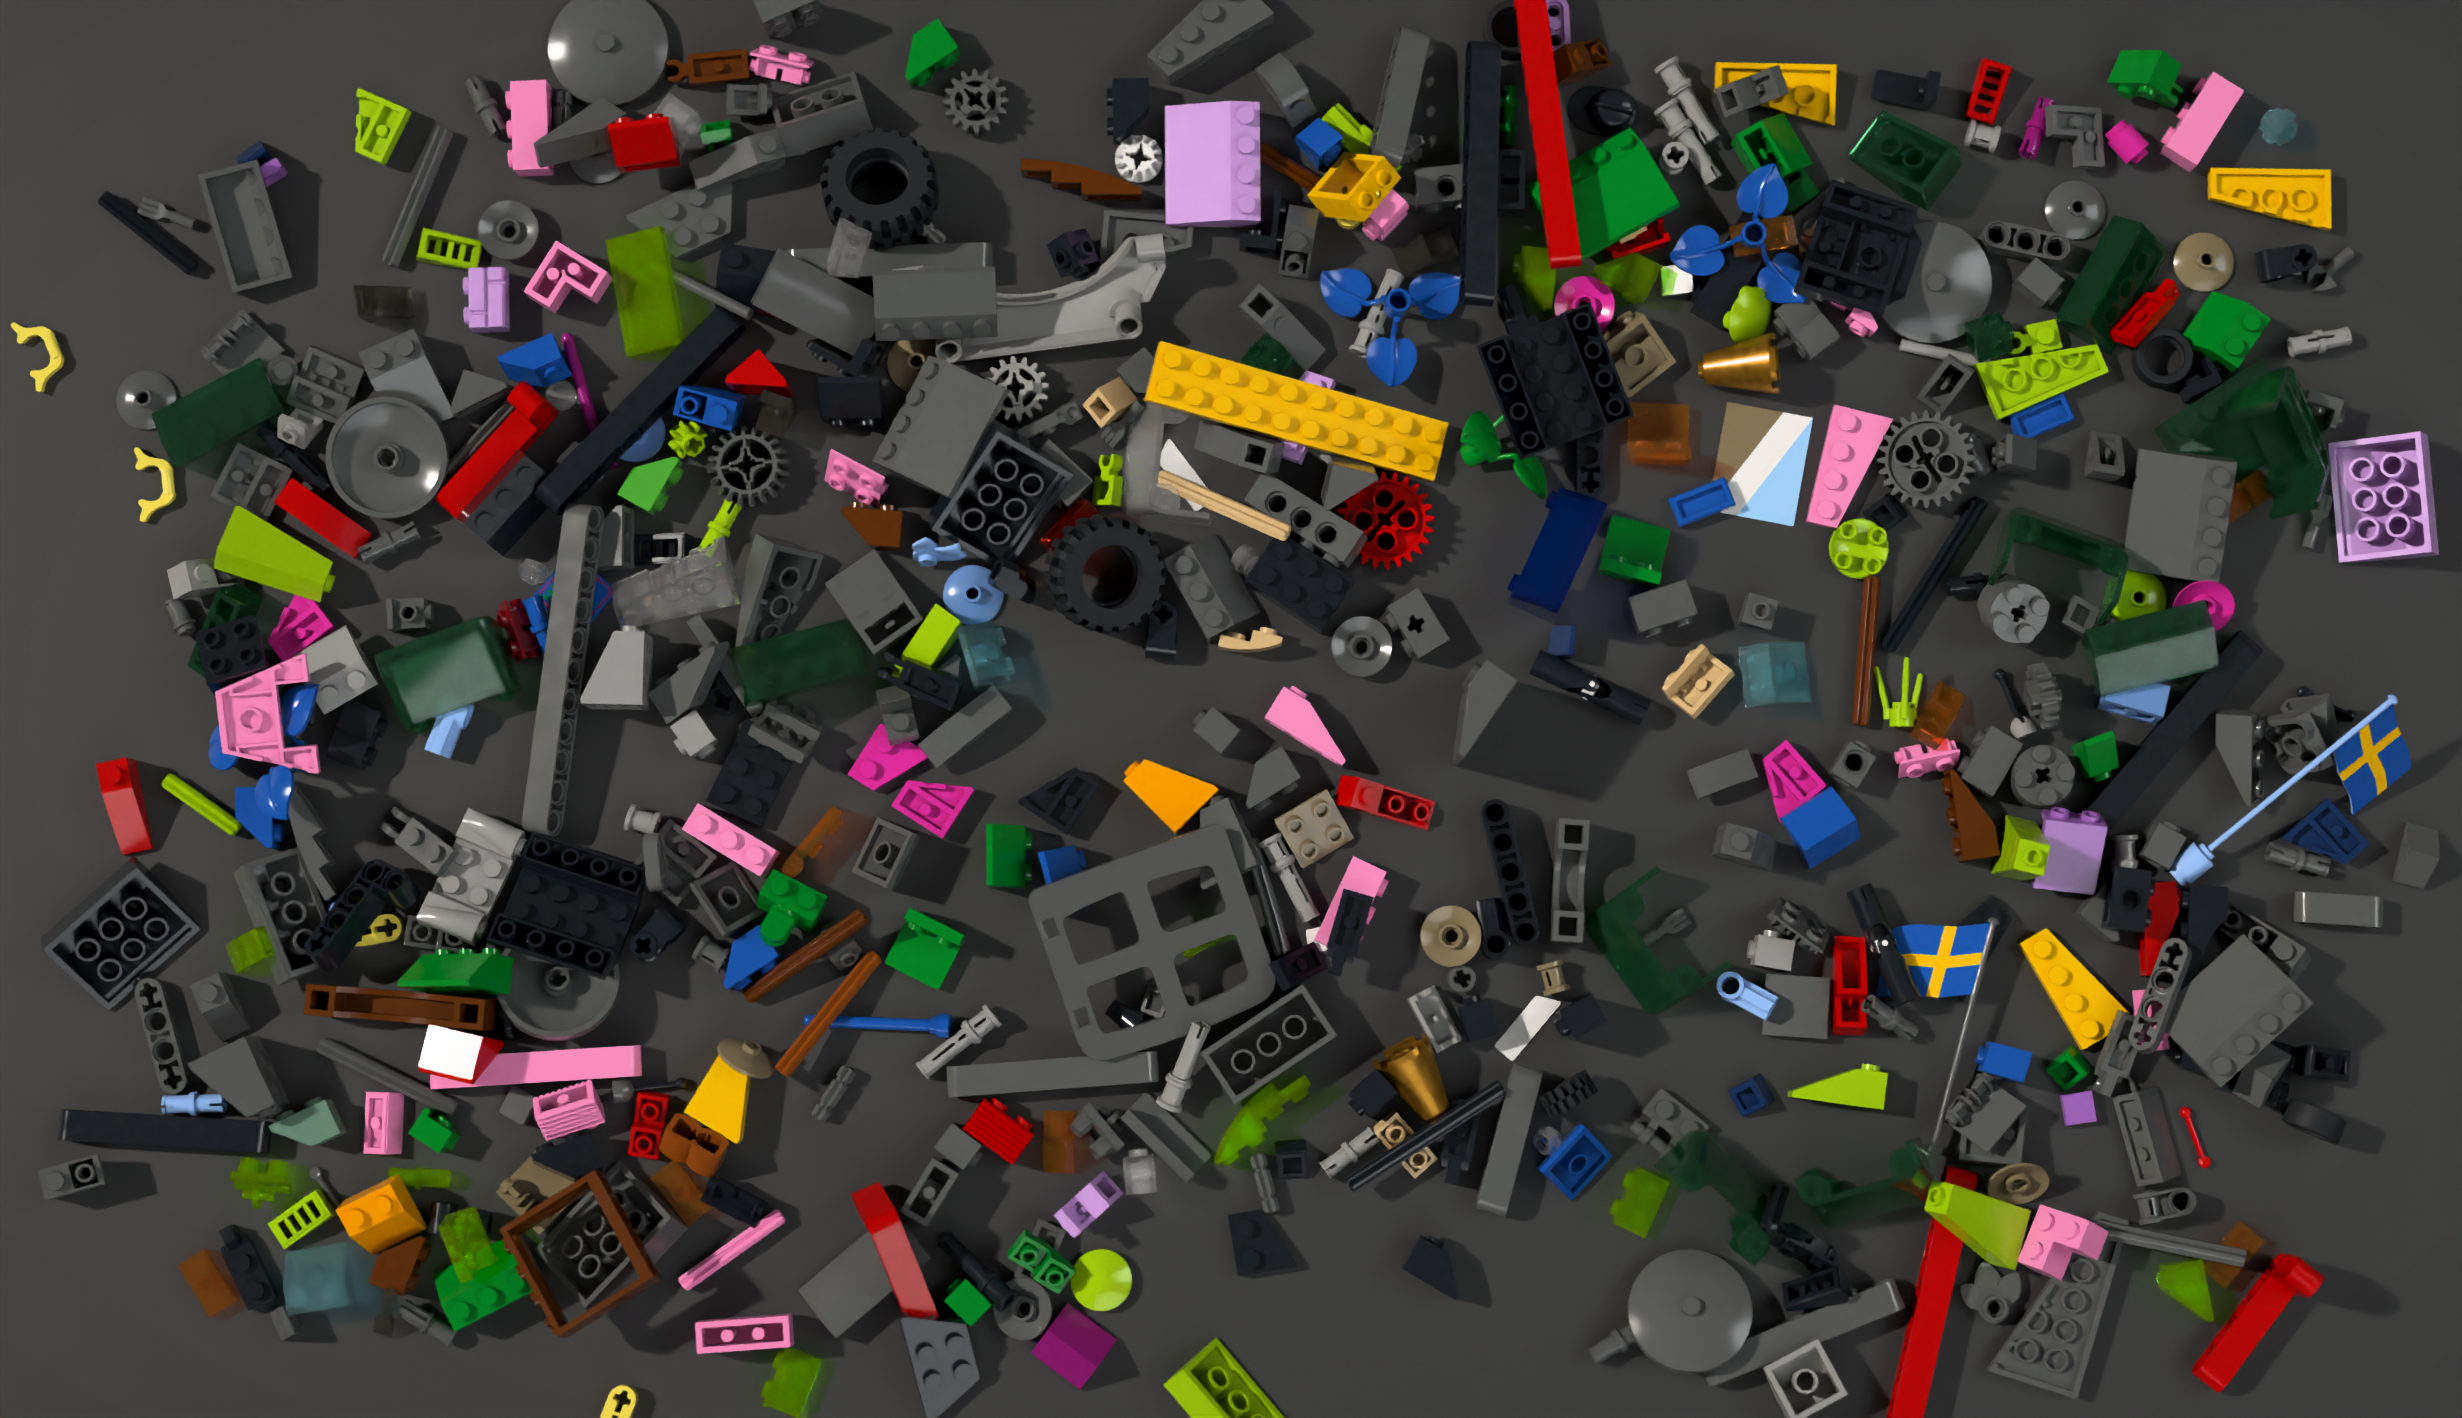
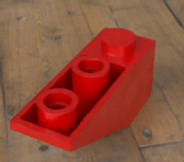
[1334,775,1436,831]

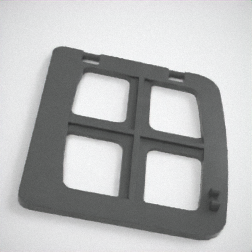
[1028,824,1276,1060]

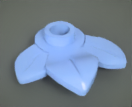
[912,537,967,566]

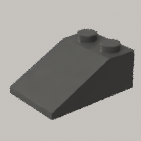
[358,328,454,424]

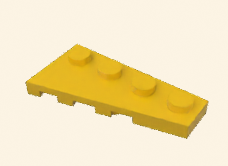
[1714,62,1837,126]
[2208,168,2332,231]
[2018,928,2129,1050]

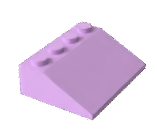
[1165,101,1261,228]
[2328,431,2439,563]

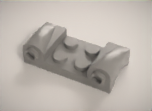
[416,808,528,946]

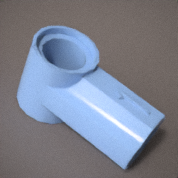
[424,694,474,759]
[1716,971,1778,1021]

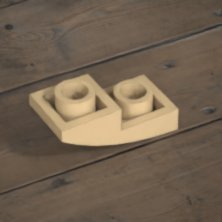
[1218,627,1283,653]
[1371,1109,1438,1179]

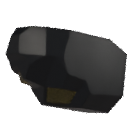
[988,556,1036,604]

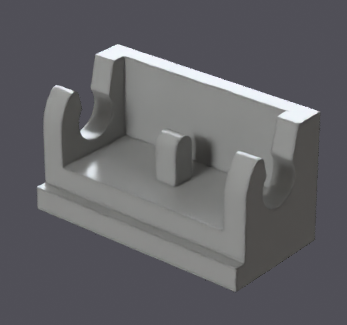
[1407,985,1462,1053]

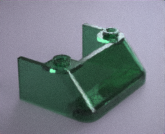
[2226,366,2331,520]
[1987,507,2129,624]
[1585,866,1731,1015]

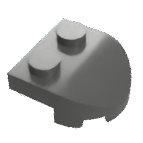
[748,699,822,764]

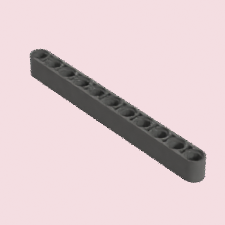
[522,503,604,836]

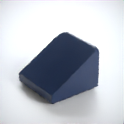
[236,141,273,167]
[1548,625,1577,659]
[1728,1074,1774,1118]

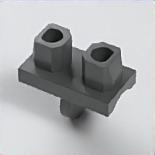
[1069,1102,1125,1160]

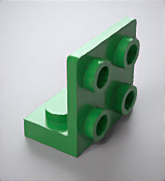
[1597,515,1670,589]
[885,907,967,990]

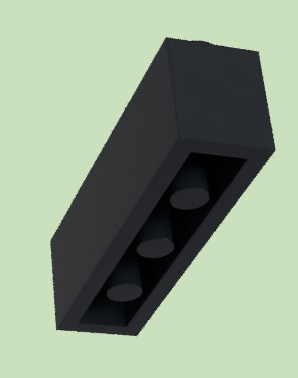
[1689,212,1786,330]

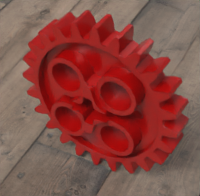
[1337,471,1435,571]

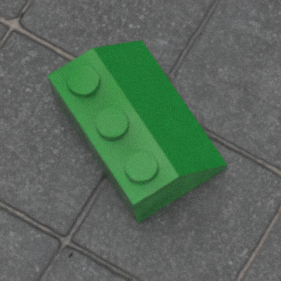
[397,948,513,995]
[433,1239,533,1332]

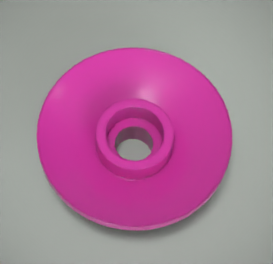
[1554,276,1615,331]
[2173,580,2235,635]

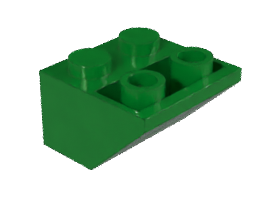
[1731,113,1813,181]

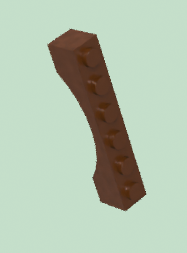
[303,983,497,1030]

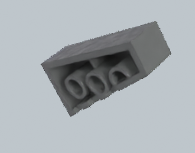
[1147,0,1275,85]

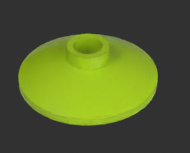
[2105,570,2166,629]

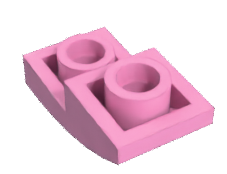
[1830,302,1878,337]

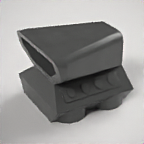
[2264,694,2340,774]

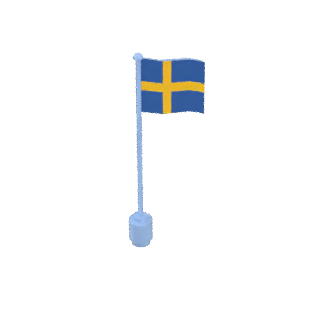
[2169,695,2411,886]

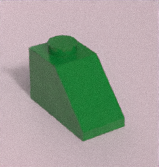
[2071,731,2119,782]

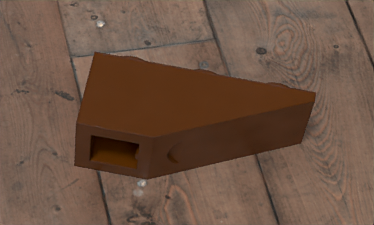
[1941,769,2000,862]

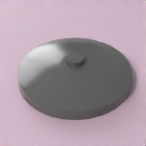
[548,0,670,108]
[1880,222,1992,344]
[325,397,449,518]
[497,948,620,1041]
[1627,1249,1753,1374]

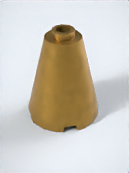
[1698,333,1780,394]
[1373,1033,1449,1122]

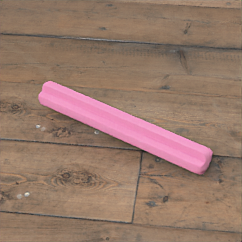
[678,1209,786,1291]

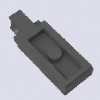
[1011,400,1083,440]
[2093,1010,2149,1097]

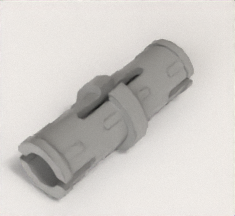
[2286,326,2352,357]
[1319,1127,1380,1179]

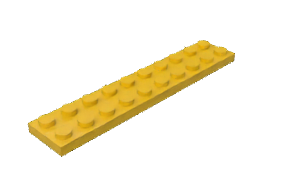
[1144,341,1448,482]

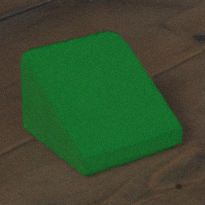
[2045,1045,2092,1091]

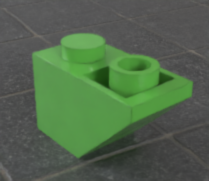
[617,456,684,516]

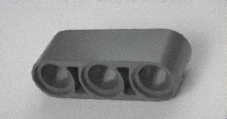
[1978,221,2070,266]
[2293,892,2384,928]

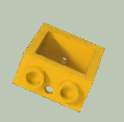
[1307,152,1401,222]

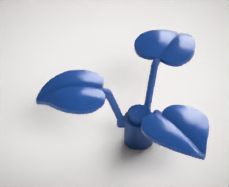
[1670,163,1807,303]
[1320,268,1460,387]
[208,683,319,820]

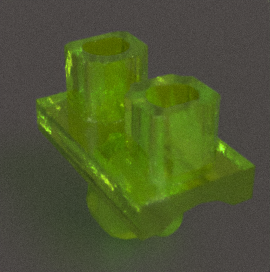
[229,1157,292,1209]

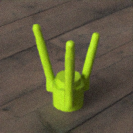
[1874,657,1923,727]

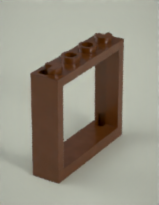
[499,1170,662,1338]

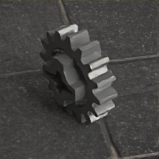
[943,69,1009,136]
[2023,662,2063,729]

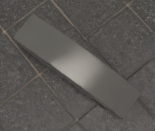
[289,781,341,902]

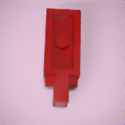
[2109,278,2181,348]

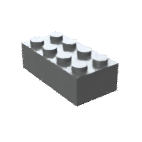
[1201,984,1337,1104]

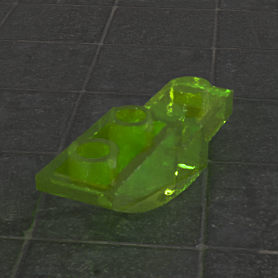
[1214,1074,1311,1166]

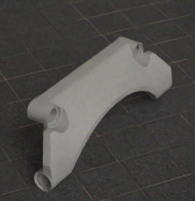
[892,233,1166,363]

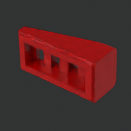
[1964,58,2013,125]

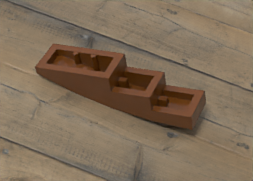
[1021,159,1142,201]

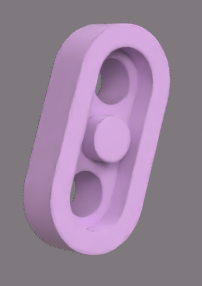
[1546,0,1571,51]

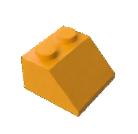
[336,1174,427,1255]

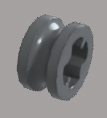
[1447,965,1476,993]

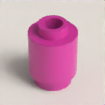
[2105,119,2149,165]

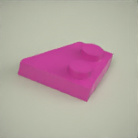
[268,595,337,662]
[847,723,928,791]
[891,780,975,839]

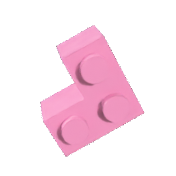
[524,241,613,314]
[2017,1204,2109,1281]

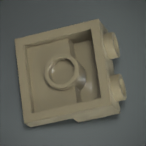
[1602,311,1676,398]

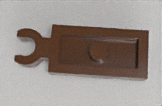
[666,48,751,87]

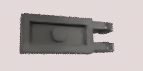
[379,806,459,877]

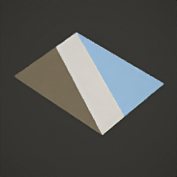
[1713,402,1813,526]

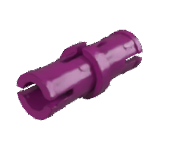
[2018,97,2056,160]

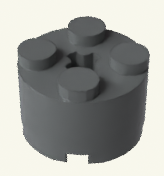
[1977,575,2050,643]
[2006,745,2075,808]

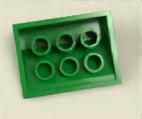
[1526,128,1680,261]

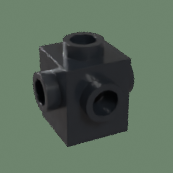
[1047,228,1100,279]

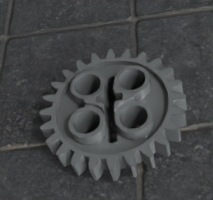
[1877,410,1978,509]

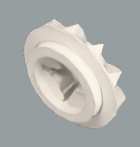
[1115,134,1163,183]

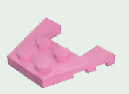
[215,653,321,774]

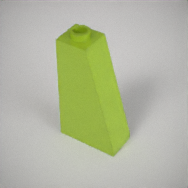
[213,505,336,603]
[1991,815,2051,881]
[1924,1180,2031,1270]

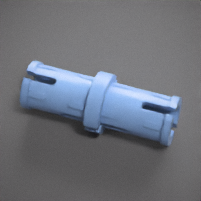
[161,1092,228,1116]

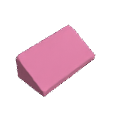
[364,1092,404,1154]

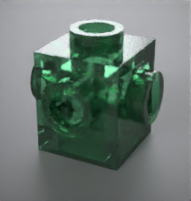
[1964,312,2015,363]
[1241,334,1296,376]

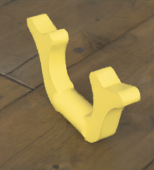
[11,322,64,393]
[134,447,176,523]

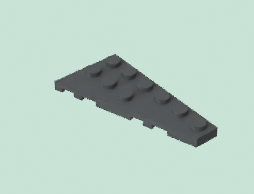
[1986,1211,2129,1399]

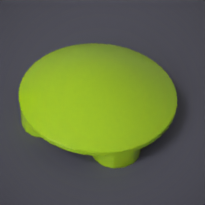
[1723,286,1772,344]
[1829,518,1889,579]
[1070,1249,1132,1311]

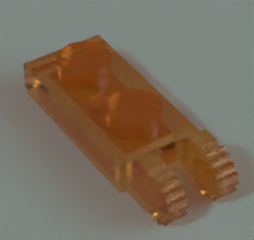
[781,806,844,878]

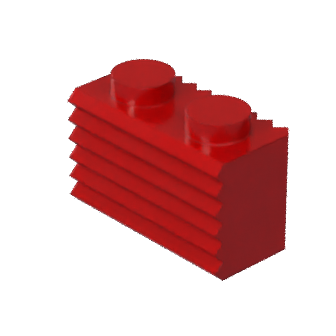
[963,1097,1035,1165]

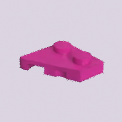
[1762,740,1827,824]

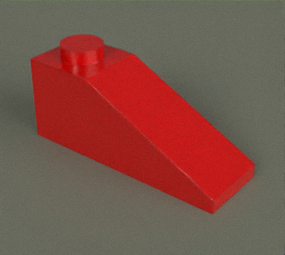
[96,757,154,856]
[2135,881,2182,976]

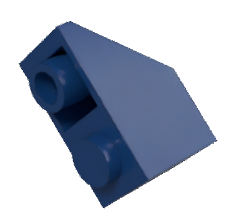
[1295,118,1343,170]
[673,385,745,431]
[235,787,284,849]
[723,925,782,991]

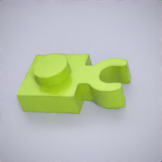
[2005,319,2063,356]
[1092,454,1123,508]

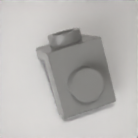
[277,408,323,449]

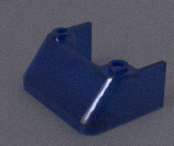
[1507,487,1608,623]

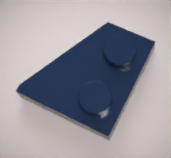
[2281,798,2370,864]

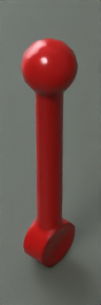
[2179,1106,2211,1168]

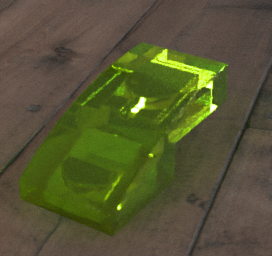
[225,926,275,975]

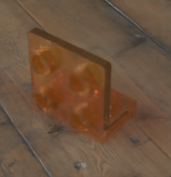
[1627,402,1691,465]

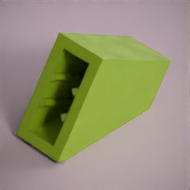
[895,604,964,674]

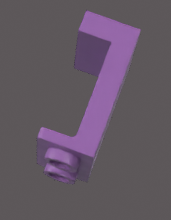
[2030,807,2108,895]

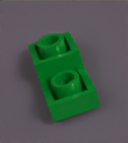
[1007,1230,1076,1294]

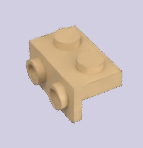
[1662,644,1735,720]

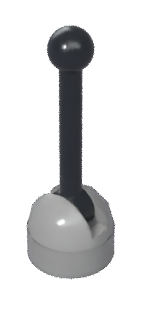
[1994,669,2037,740]

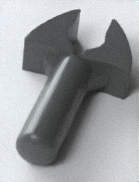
[2304,247,2355,293]

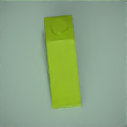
[1787,1064,1888,1110]

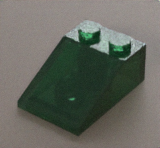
[1848,110,1963,211]

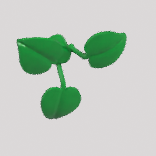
[1460,411,1547,500]

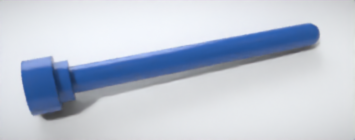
[803,1013,951,1038]

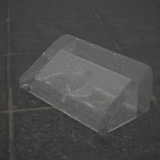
[827,218,872,278]

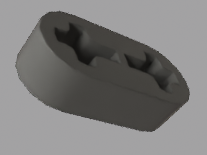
[642,833,669,892]

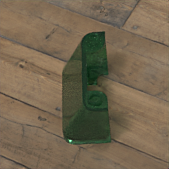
[374,616,522,734]
[1654,1129,1773,1266]
[1794,1137,1934,1228]

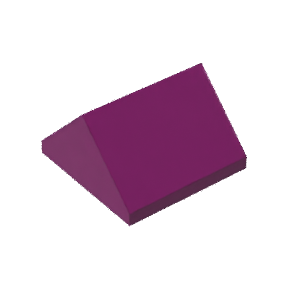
[1031,1303,1117,1390]

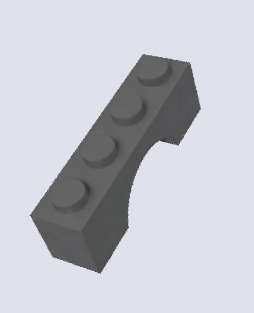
[1549,818,1590,944]

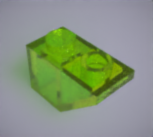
[1591,253,1663,304]

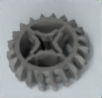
[707,426,790,508]

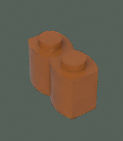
[659,1113,729,1177]

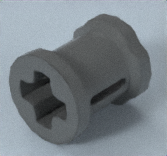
[692,935,731,974]

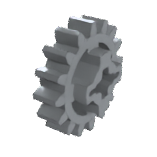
[985,356,1049,423]

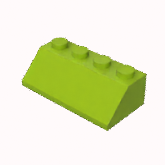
[1163,1337,1284,1418]

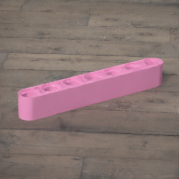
[430,1045,642,1089]

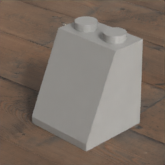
[580,626,654,710]

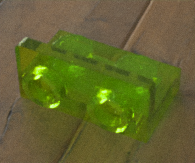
[1608,1166,1670,1238]
[438,1206,497,1283]
[760,1347,823,1418]

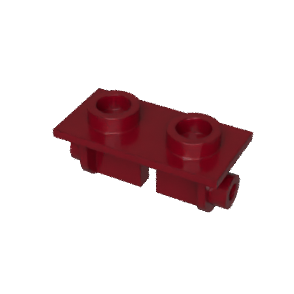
[496,598,541,664]

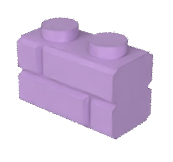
[463,267,510,333]

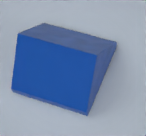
[1779,786,1861,870]
[1536,1123,1613,1201]

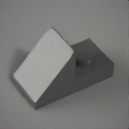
[875,685,919,746]

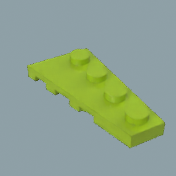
[1973,344,2109,420]

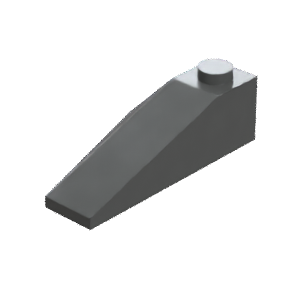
[734,533,824,663]

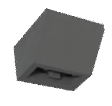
[753,0,824,38]

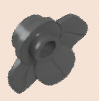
[1960,1262,2021,1323]

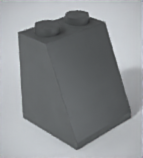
[188,1037,290,1120]

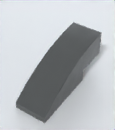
[918,685,1012,769]

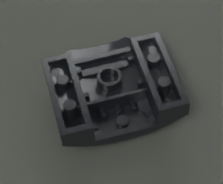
[1793,179,1922,316]

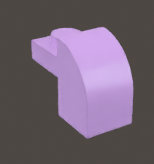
[1054,1171,1124,1238]

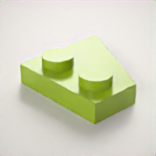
[355,88,412,166]

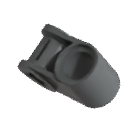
[2132,1186,2196,1225]

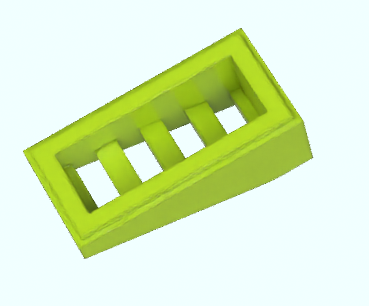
[416,228,482,270]
[268,1189,337,1250]

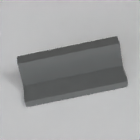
[2112,1086,2181,1187]
[1120,1092,1211,1183]

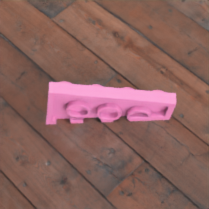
[1805,405,1893,530]

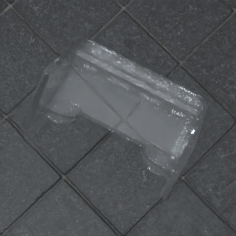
[1121,397,1210,526]

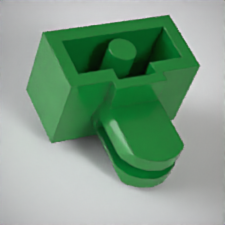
[2107,50,2183,108]
[757,869,827,947]

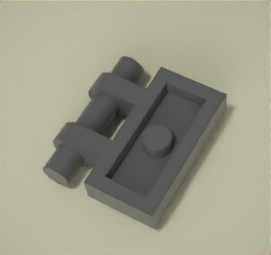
[1629,1088,1710,1167]

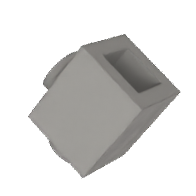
[670,709,719,759]
[1747,930,1795,972]

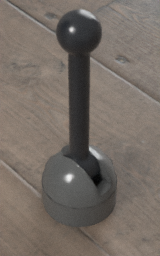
[612,1077,687,1103]

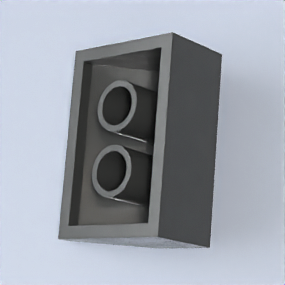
[771,71,873,158]
[1165,534,1261,643]

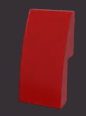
[628,1091,670,1160]

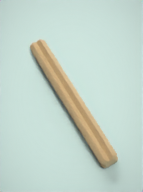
[1155,470,1291,541]

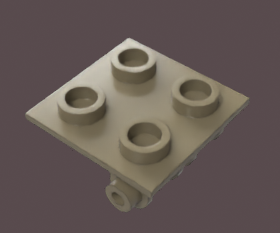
[1274,789,1354,869]
[496,1151,574,1235]

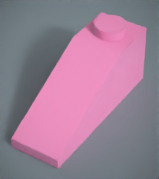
[1264,686,1346,768]

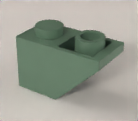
[269,1096,347,1146]

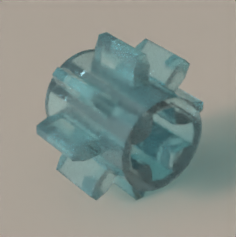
[2259,107,2298,146]

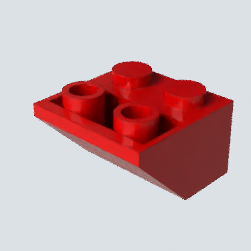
[607,113,681,173]

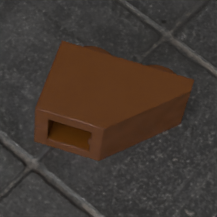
[1553,38,1612,86]
[841,502,905,551]
[367,1235,432,1296]

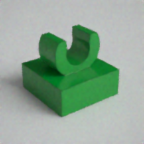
[700,119,733,153]

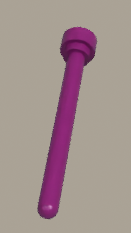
[561,333,618,471]

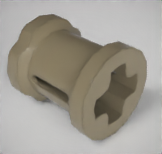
[1536,959,1571,996]

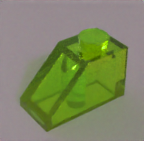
[1512,245,1556,315]
[2156,1258,2214,1322]

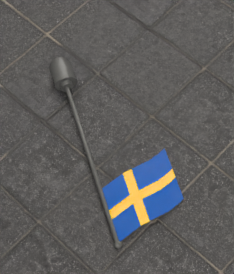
[1875,917,1999,1190]

